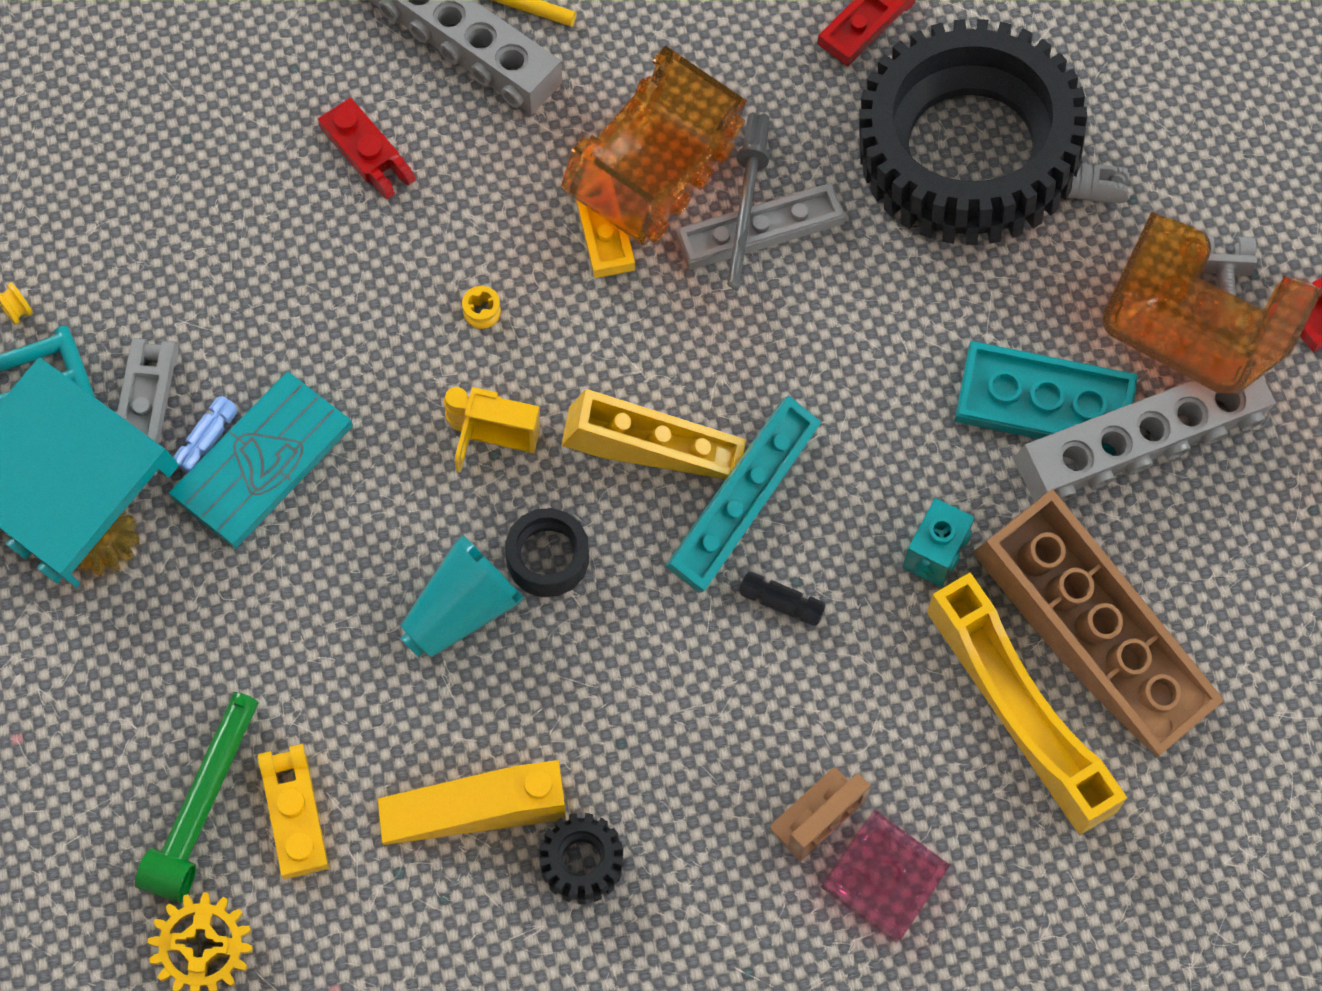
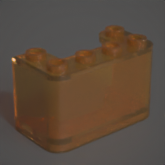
[561,45,747,245]

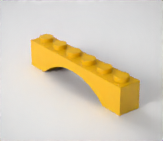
[927,572,1127,836]

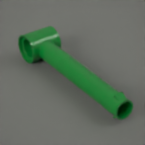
[134,692,259,904]

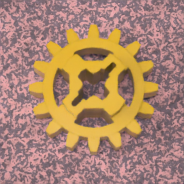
[147,892,253,991]

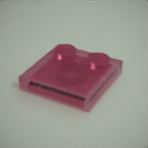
[820,810,951,943]

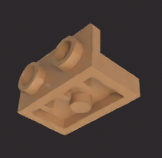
[770,768,871,862]

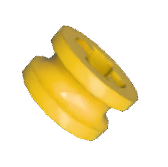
[0,282,33,325]
[462,286,501,329]

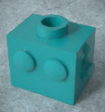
[902,498,975,587]

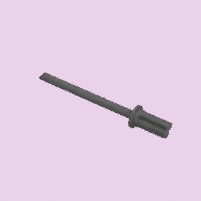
[727,112,770,291]

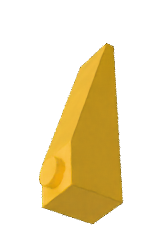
[561,389,746,479]
[378,760,566,845]

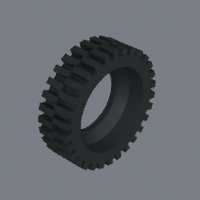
[859,19,1087,245]

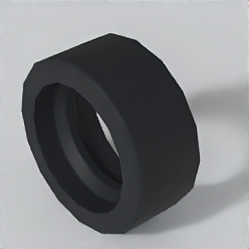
[505,508,589,597]

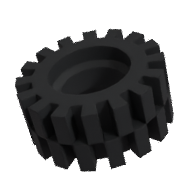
[539,813,623,904]

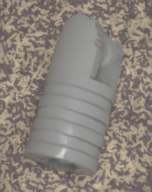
[1067,162,1130,204]

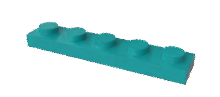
[665,395,821,593]

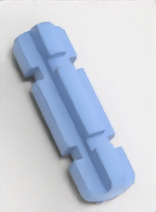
[173,396,237,473]

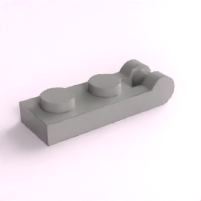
[117,338,178,444]

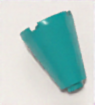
[400,535,525,657]

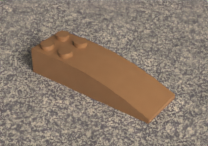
[972,488,1224,757]

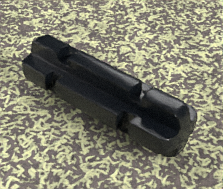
[740,572,826,626]

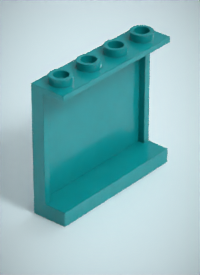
[0,357,180,588]

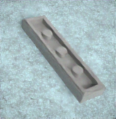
[675,183,846,270]

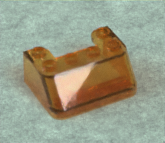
[1103,211,1322,395]

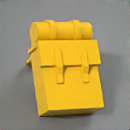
[444,387,540,473]

